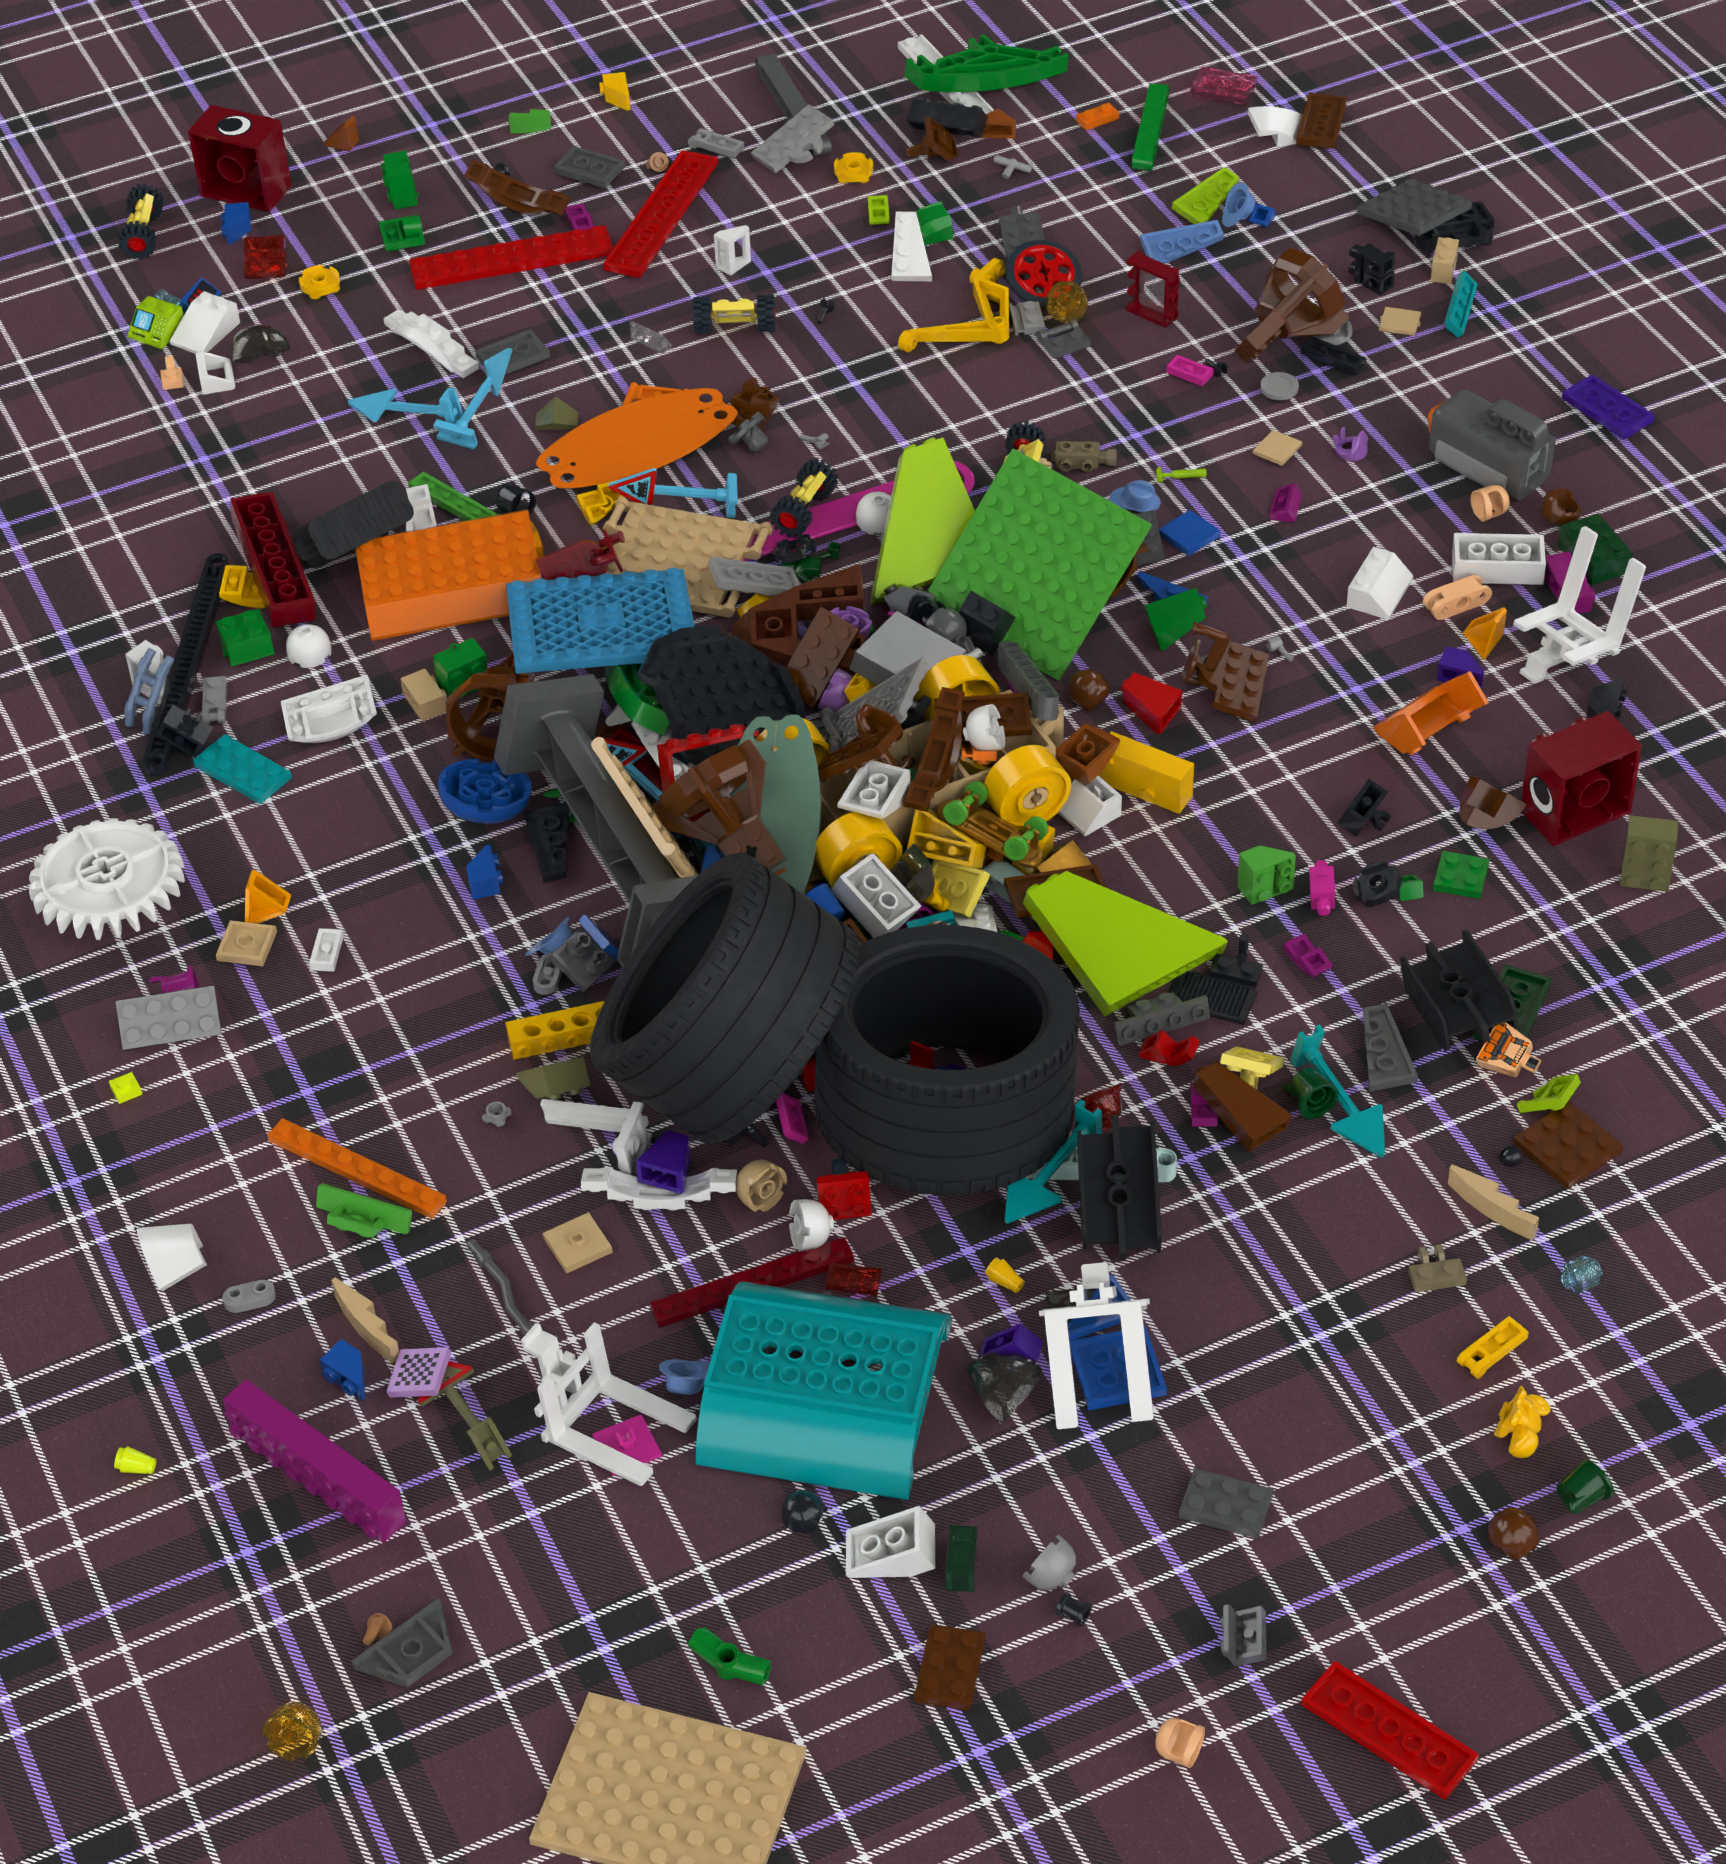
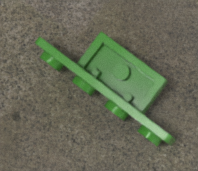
[316,1183,412,1238]

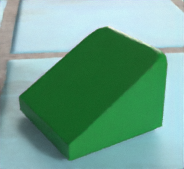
[1399,874,1424,901]

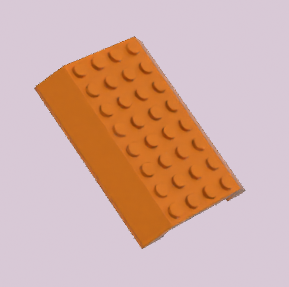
[356,509,542,641]

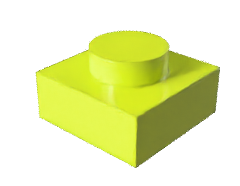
[109,1072,142,1104]

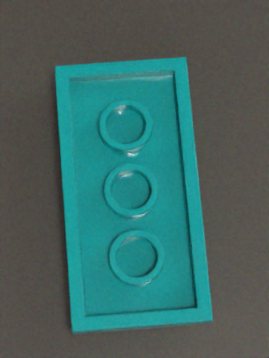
[193,734,292,804]

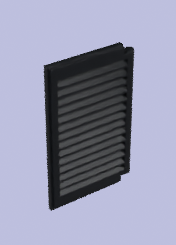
[1169,970,1257,1025]

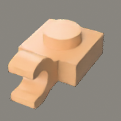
[160,355,184,390]

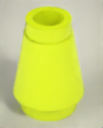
[114,1446,157,1474]

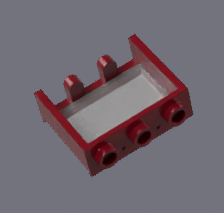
[1125,249,1180,328]

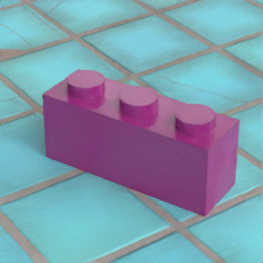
[1544,551,1596,614]

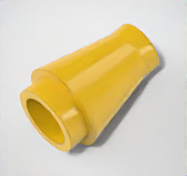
[985,1258,1025,1293]

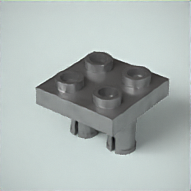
[549,926,616,992]

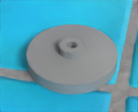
[1260,372,1299,400]

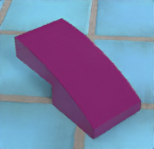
[565,203,594,231]
[1283,934,1333,978]
[1190,1082,1218,1127]

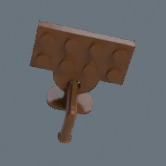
[1180,621,1269,722]
[817,704,915,783]

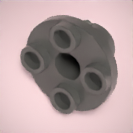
[727,412,769,453]

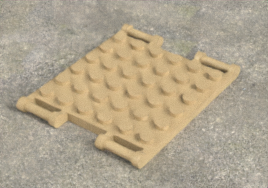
[603,497,773,618]
[591,737,699,878]

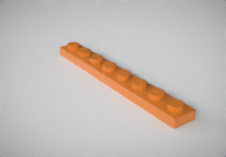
[267,1118,447,1219]

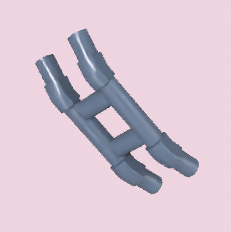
[124,648,174,734]

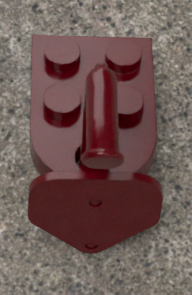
[536,528,625,580]

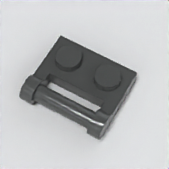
[1036,319,1091,359]

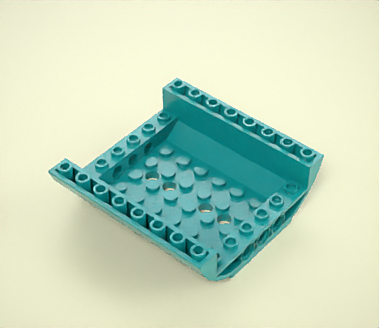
[696,1281,952,1500]

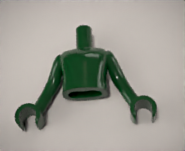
[781,542,840,583]

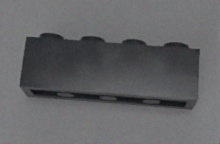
[906,98,988,138]

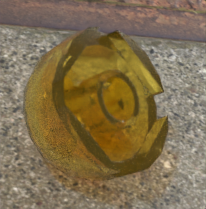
[1046,281,1088,323]
[262,1702,322,1761]

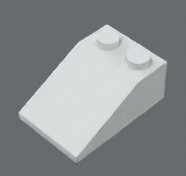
[170,291,240,354]
[837,760,910,819]
[846,1506,935,1578]

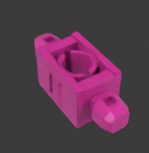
[1309,860,1335,916]

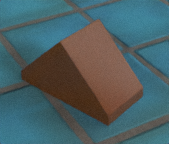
[982,108,1016,139]
[323,115,359,151]

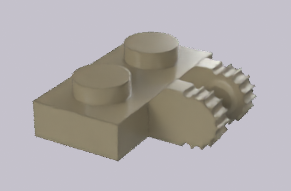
[1408,1244,1467,1293]

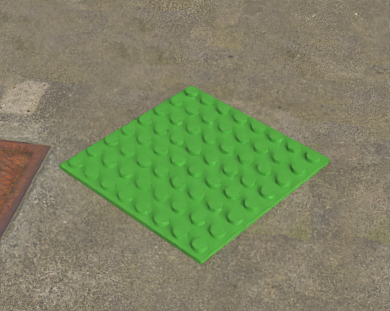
[925,448,1152,681]

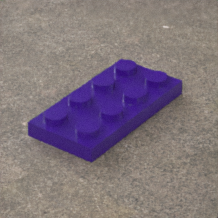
[1562,375,1655,440]

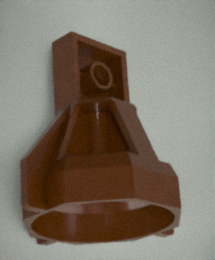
[1234,247,1349,362]
[446,652,535,760]
[652,739,787,870]

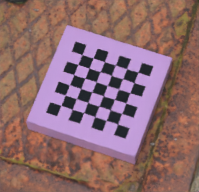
[386,1347,451,1398]

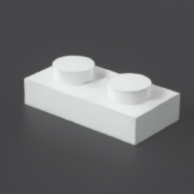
[309,928,344,972]

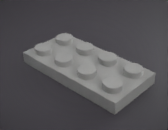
[708,556,800,596]
[115,986,222,1050]

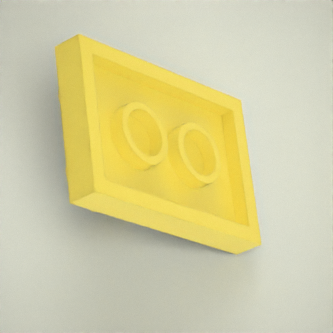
[916,859,990,918]
[1220,1046,1285,1089]

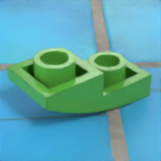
[509,109,551,133]

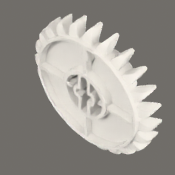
[29,818,185,940]

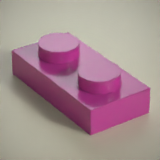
[1166,355,1213,386]
[776,1093,809,1144]

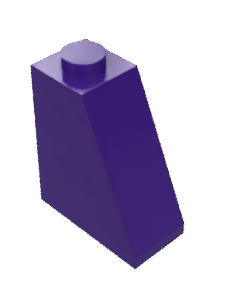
[636,1130,691,1194]

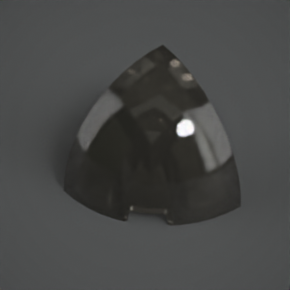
[232,325,291,364]
[889,844,935,903]
[967,1353,1043,1424]

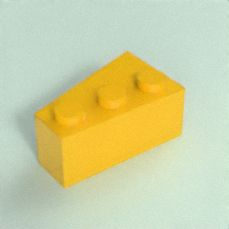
[906,809,987,869]

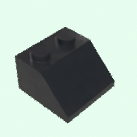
[959,591,1016,656]

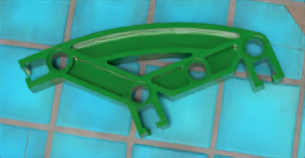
[905,34,1069,92]
[605,663,670,736]

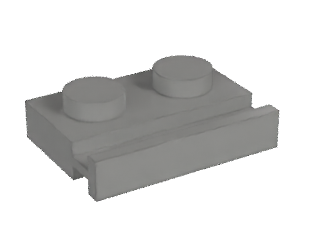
[1009,301,1045,336]

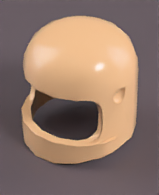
[1470,484,1510,522]
[1155,1718,1205,1768]

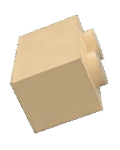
[1431,237,1459,284]
[400,669,448,721]

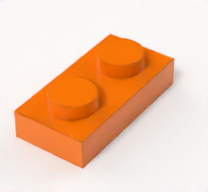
[1076,103,1119,131]

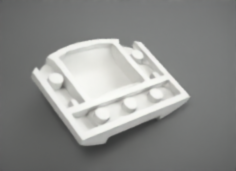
[281,675,377,743]

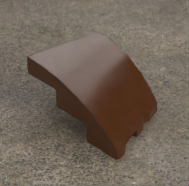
[719,377,780,429]

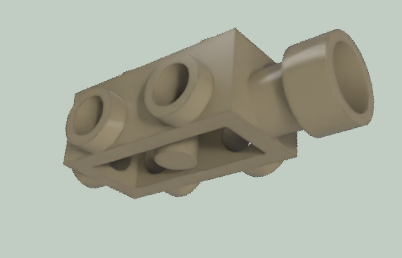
[1051,441,1117,472]

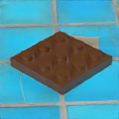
[1513,1100,1623,1190]

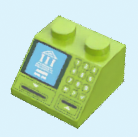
[128,296,184,349]

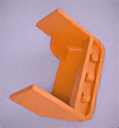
[1373,671,1489,755]

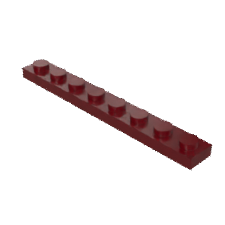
[649,1237,854,1328]

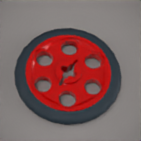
[1005,240,1082,307]

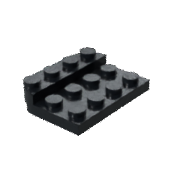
[1414,201,1495,253]

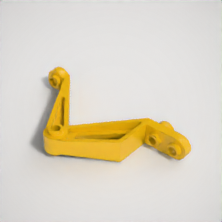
[898,258,1009,352]

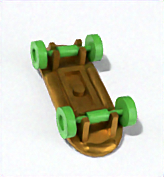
[937,781,1049,868]

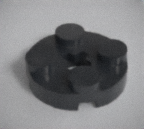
[772,534,817,563]
[1353,861,1402,907]

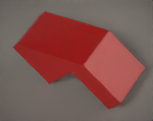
[1138,1030,1200,1067]

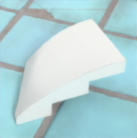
[1248,107,1303,147]
[136,1224,207,1291]

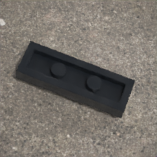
[1300,336,1366,375]

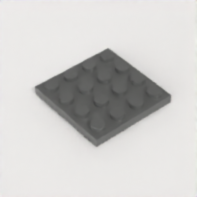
[1357,179,1472,236]

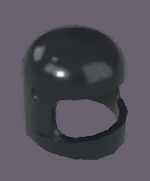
[495,483,537,515]
[910,598,948,628]

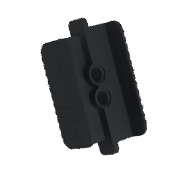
[294,481,414,568]
[1400,929,1518,1051]
[1077,1115,1162,1261]

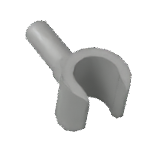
[800,433,830,450]
[1266,636,1294,662]

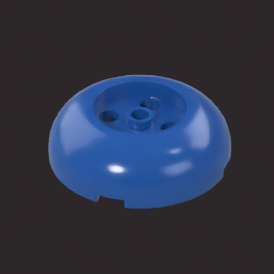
[438,758,532,824]

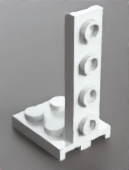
[540,1099,653,1176]

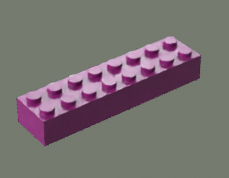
[223,1379,406,1543]

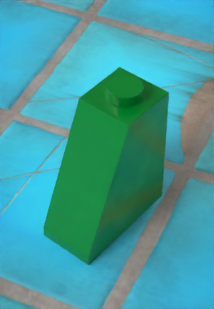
[1145,588,1207,651]

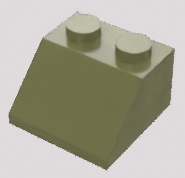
[516,1057,590,1100]

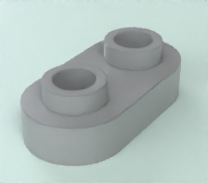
[533,953,562,995]
[222,1280,276,1313]

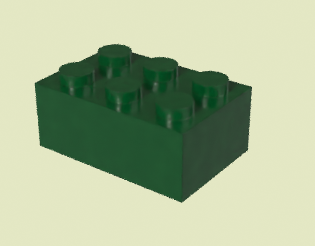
[1557,513,1633,586]

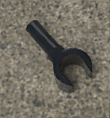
[817,299,835,324]
[1205,358,1228,378]

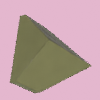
[535,396,579,430]

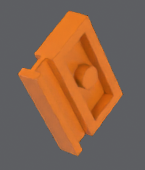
[960,742,997,765]

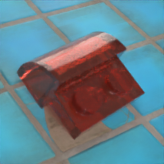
[243,235,287,279]

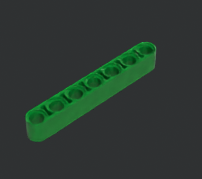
[1132,83,1169,171]

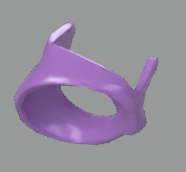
[1333,427,1368,461]

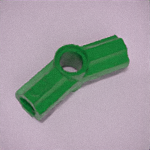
[688,1627,772,1686]

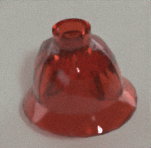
[1076,1083,1123,1129]

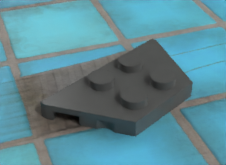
[351,1598,452,1688]

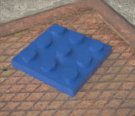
[1069,1326,1167,1411]

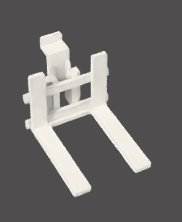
[1513,526,1646,684]
[1039,1262,1154,1429]
[521,1322,697,1486]

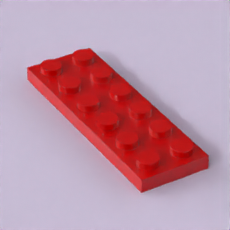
[1301,1661,1479,1800]

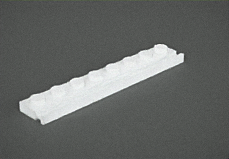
[898,34,994,114]

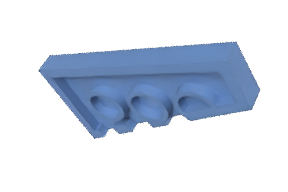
[1140,220,1224,264]

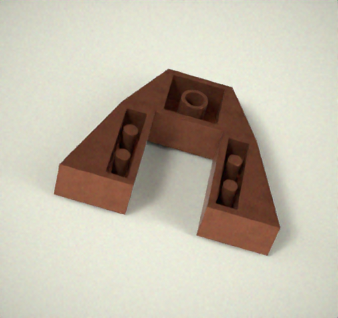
[731,564,866,676]

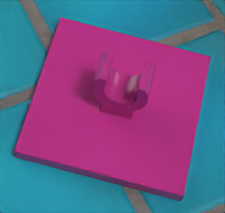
[592,1415,662,1476]

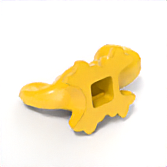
[1494,1386,1551,1458]

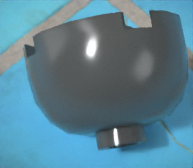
[925,607,967,646]

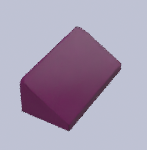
[1269,483,1302,522]

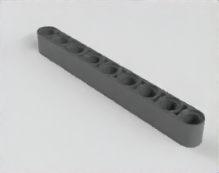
[755,53,832,158]
[997,641,1059,721]

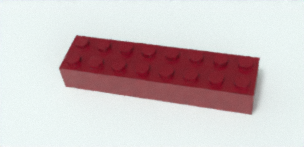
[230,492,316,627]

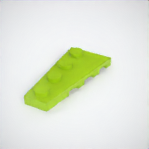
[1171,167,1239,224]

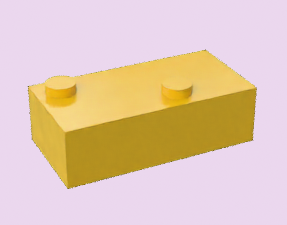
[1098,731,1194,814]

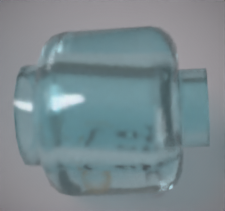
[1561,1255,1602,1294]

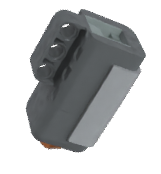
[1428,389,1556,501]

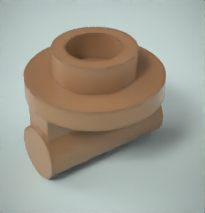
[646,152,668,172]
[363,1613,392,1646]

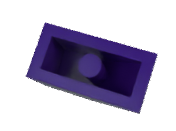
[1437,646,1484,690]
[978,1323,1043,1370]

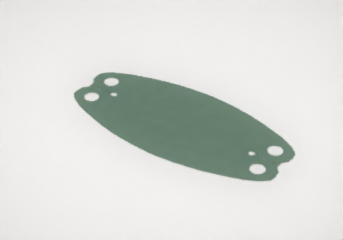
[714,715,821,894]

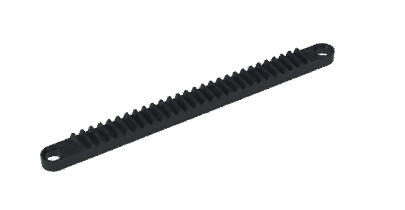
[143,553,229,775]

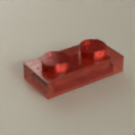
[826,1262,882,1296]

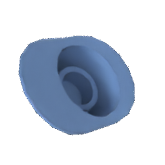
[1222,183,1255,227]
[1109,480,1161,513]
[525,917,574,956]
[659,1359,710,1395]

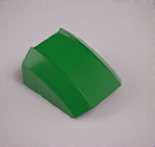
[915,201,953,246]

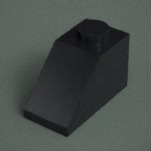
[880,583,935,615]

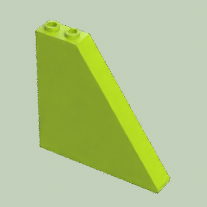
[870,437,975,605]
[1023,871,1228,1017]

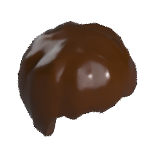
[1541,488,1581,527]
[1067,670,1110,711]
[1488,1507,1539,1560]

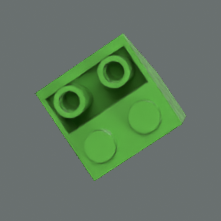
[1237,845,1296,905]

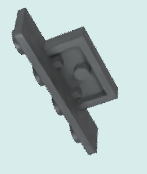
[1114,992,1210,1046]

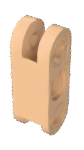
[1423,575,1492,620]

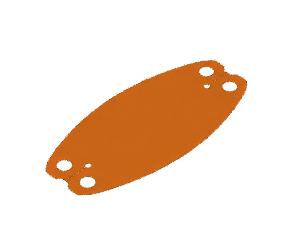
[536,388,738,488]

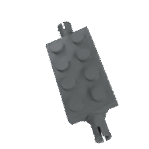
[999,206,1050,288]

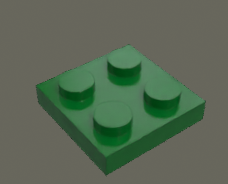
[1433,851,1490,899]

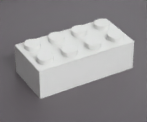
[1452,533,1546,585]

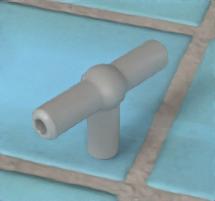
[993,155,1032,179]

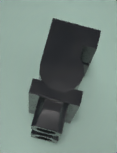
[1349,243,1395,296]

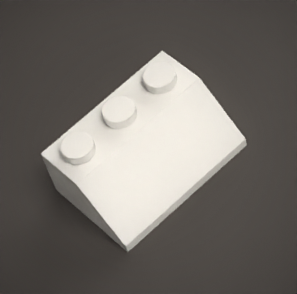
[1347,547,1413,620]
[832,853,921,938]

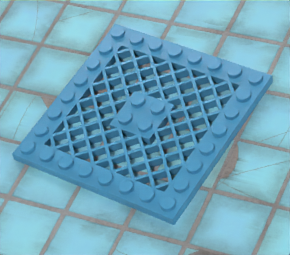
[506,568,695,674]

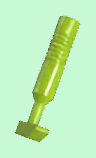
[1156,467,1206,482]

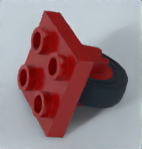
[816,1158,872,1220]

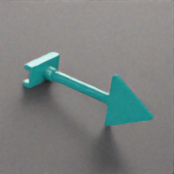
[1290,1024,1385,1158]
[1005,1099,1102,1223]

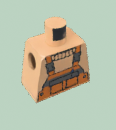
[1476,1022,1541,1077]

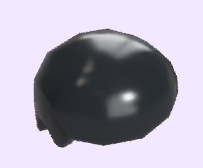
[781,1490,824,1533]

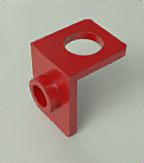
[909,1041,934,1069]

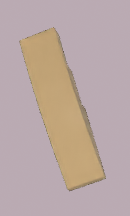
[1448,1164,1539,1241]
[331,1277,399,1364]

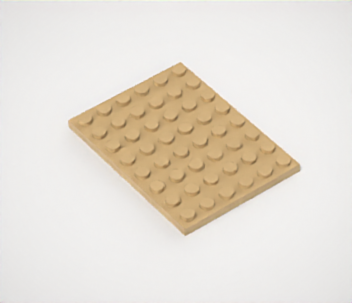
[529,1692,806,1864]

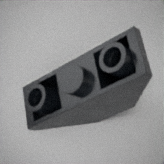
[1586,678,1628,720]

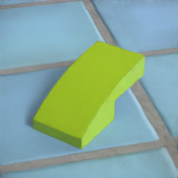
[868,195,890,225]

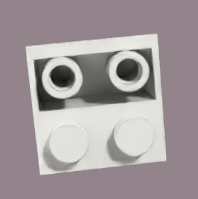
[1058,776,1122,836]

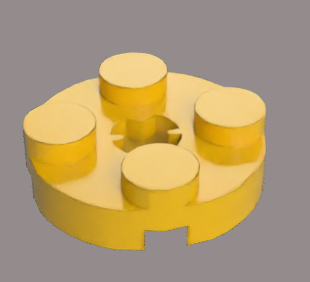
[834,152,873,183]
[299,265,340,299]

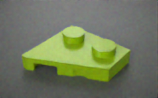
[1517,1074,1581,1113]

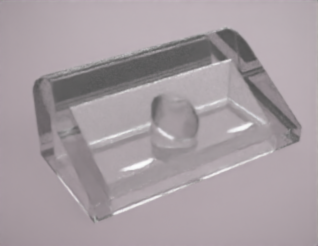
[630,321,672,353]

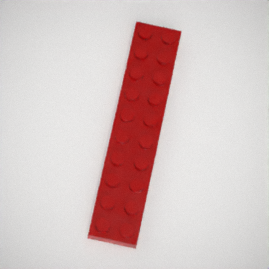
[603,150,718,278]
[409,225,613,290]

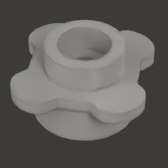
[482,1102,511,1127]

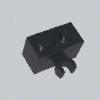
[155,705,213,758]
[1337,779,1391,837]

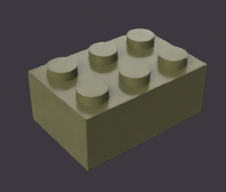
[1620,815,1679,892]

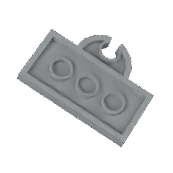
[751,105,834,173]

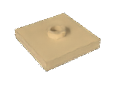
[216,920,277,966]
[543,1212,613,1274]

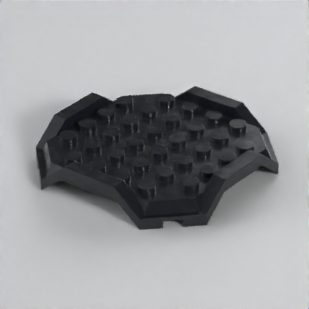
[636,624,805,766]

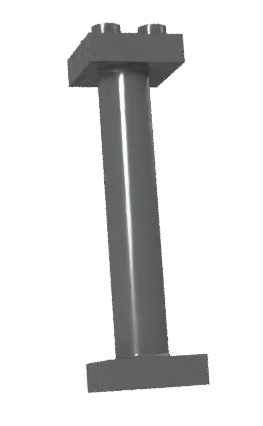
[494,674,698,968]

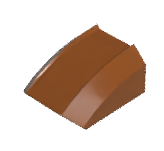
[1056,723,1120,786]

